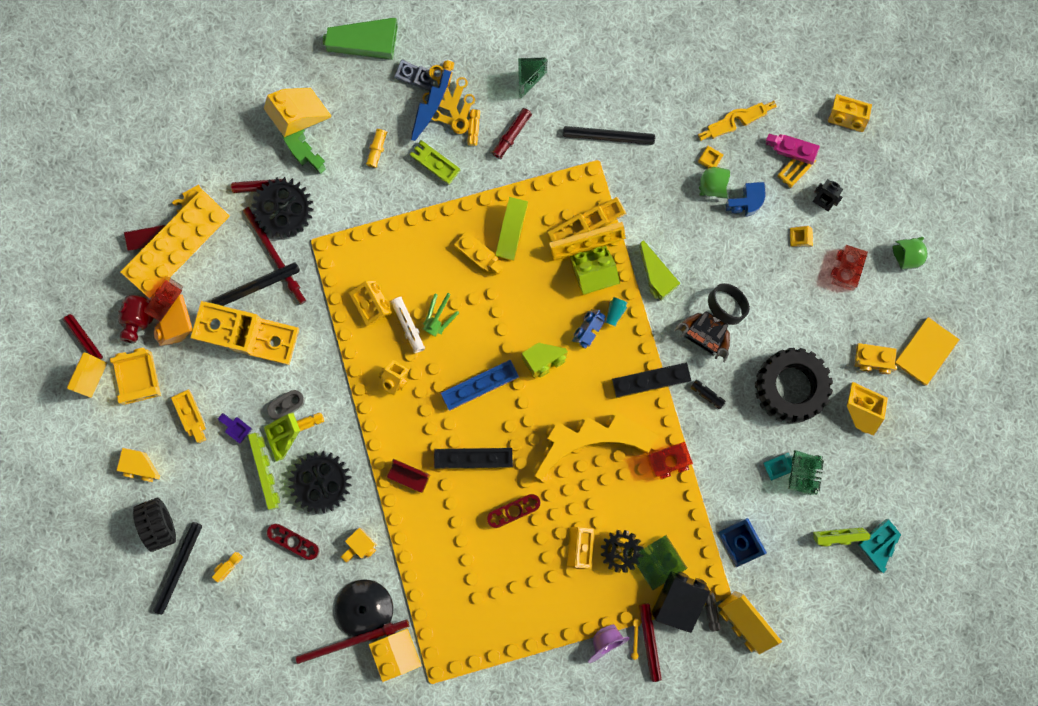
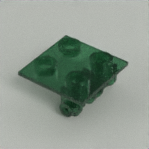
[788,450,824,495]

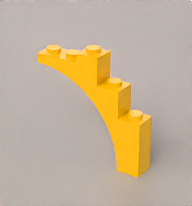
[533,412,658,481]

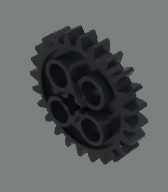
[251,177,314,239]
[288,451,352,514]

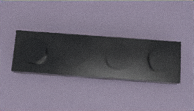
[612,362,692,398]
[434,448,513,469]

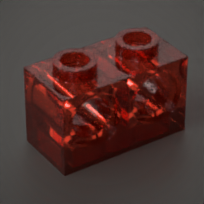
[830,245,868,291]

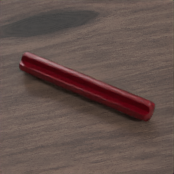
[639,603,662,682]

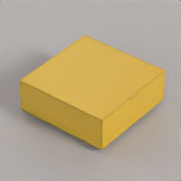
[698,146,724,168]

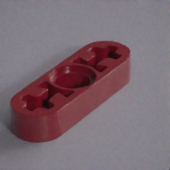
[487,494,541,528]
[267,524,320,560]

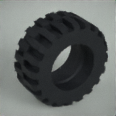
[755,348,833,424]

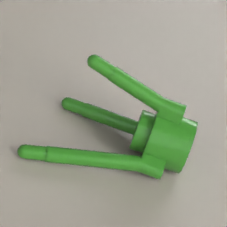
[423,293,459,337]

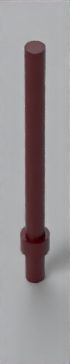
[243,207,306,305]
[296,619,410,664]

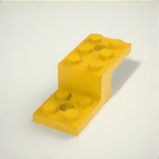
[191,301,299,365]

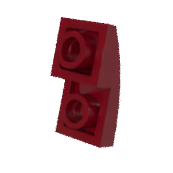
[124,225,165,251]

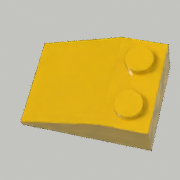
[264,88,331,137]

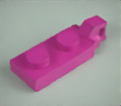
[766,134,820,165]

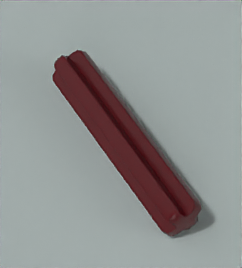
[231,179,287,193]
[63,314,103,360]

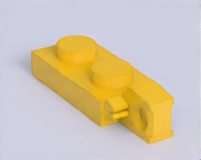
[454,231,503,275]
[171,389,206,444]

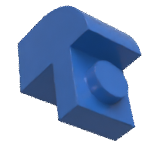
[726,182,766,217]

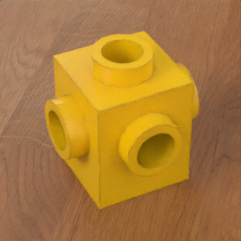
[378,360,409,395]

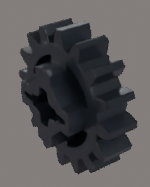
[600,530,644,573]

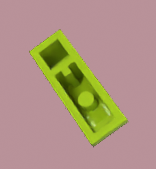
[639,240,680,301]

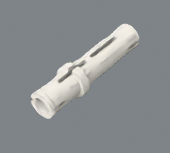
[391,297,425,353]

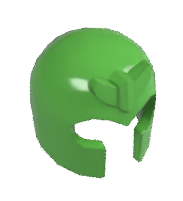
[699,167,730,199]
[892,237,928,269]

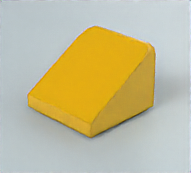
[790,226,813,247]

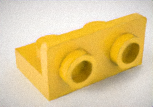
[828,94,872,132]
[349,280,393,326]
[854,343,897,374]

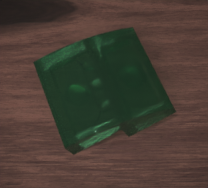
[636,535,688,590]

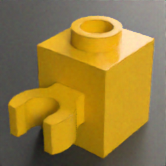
[341,528,377,563]

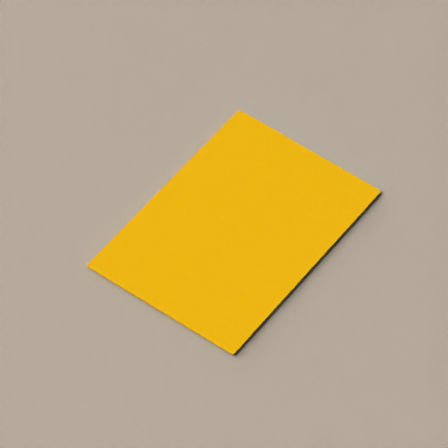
[311,160,731,684]

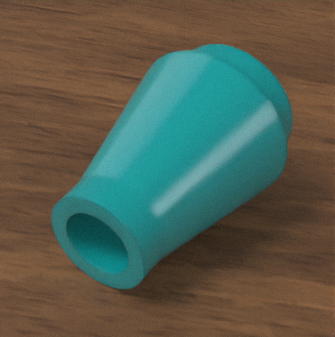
[605,297,628,327]

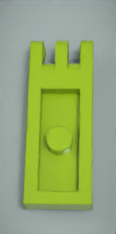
[409,140,461,185]
[813,527,871,547]

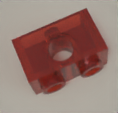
[144,276,183,322]
[646,442,693,480]

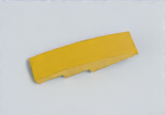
[548,197,627,242]

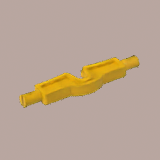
[698,100,777,141]

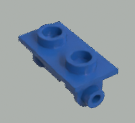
[572,309,606,349]

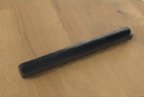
[563,126,655,145]
[211,262,300,306]
[153,522,202,615]

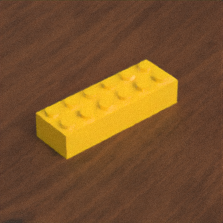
[121,189,230,299]

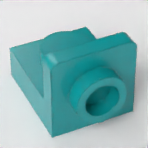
[763,452,797,481]

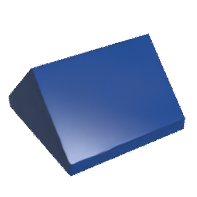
[718,518,767,567]

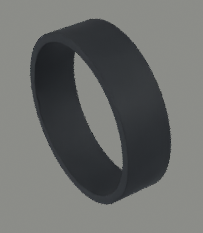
[708,283,750,325]

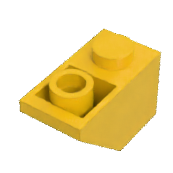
[117,448,160,482]

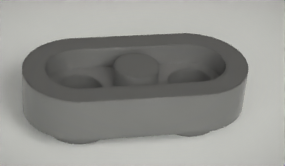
[268,390,305,420]

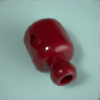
[118,295,154,344]

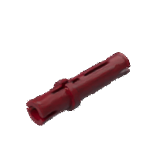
[491,108,532,160]

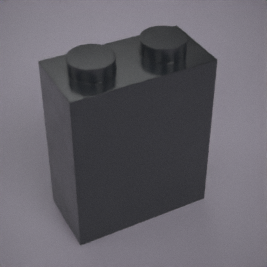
[652,571,711,633]

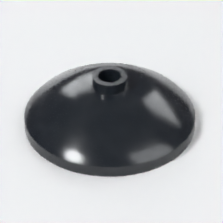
[335,579,394,637]

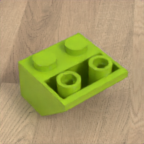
[570,246,620,295]
[522,343,568,378]

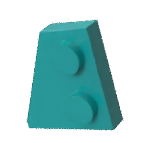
[858,519,901,574]

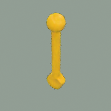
[631,618,641,660]

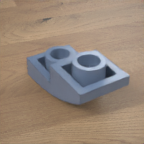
[394,59,437,91]

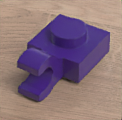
[218,413,253,444]

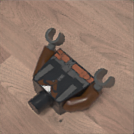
[674,310,730,363]

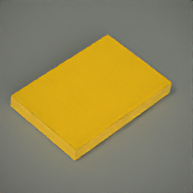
[895,317,960,386]
[67,352,107,398]

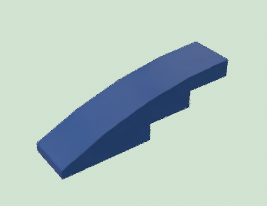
[411,69,452,141]

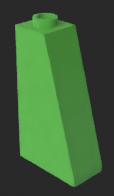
[323,18,398,60]

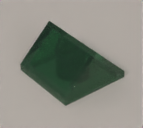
[518,57,548,98]

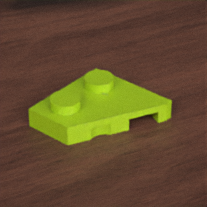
[263,413,300,462]

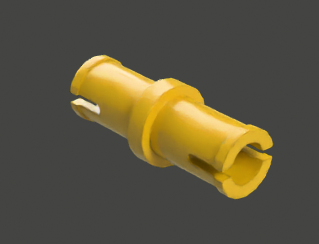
[366,129,388,168]

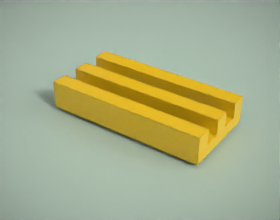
[777,159,816,189]

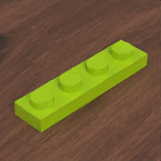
[248,433,280,510]

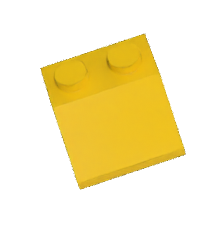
[369,628,422,682]

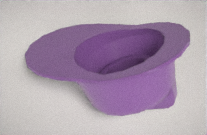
[588,624,630,663]

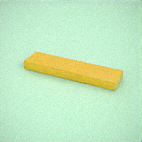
[549,222,626,260]

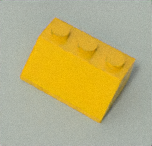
[718,591,782,654]

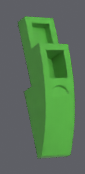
[281,129,326,174]

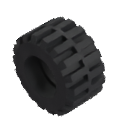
[133,497,176,552]

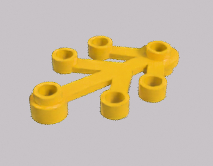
[422,65,476,134]

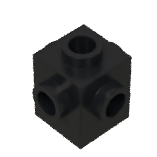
[812,179,843,212]

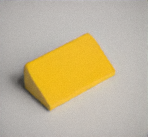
[567,527,594,569]

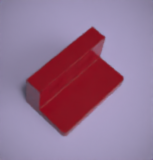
[387,459,431,493]

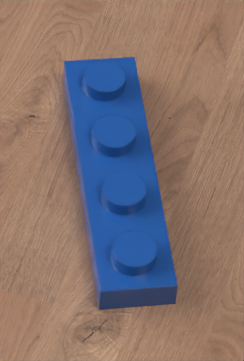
[441,360,519,411]

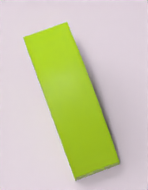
[495,197,528,261]

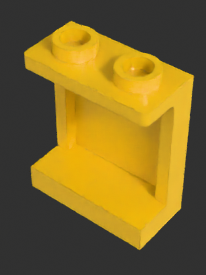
[110,348,161,405]

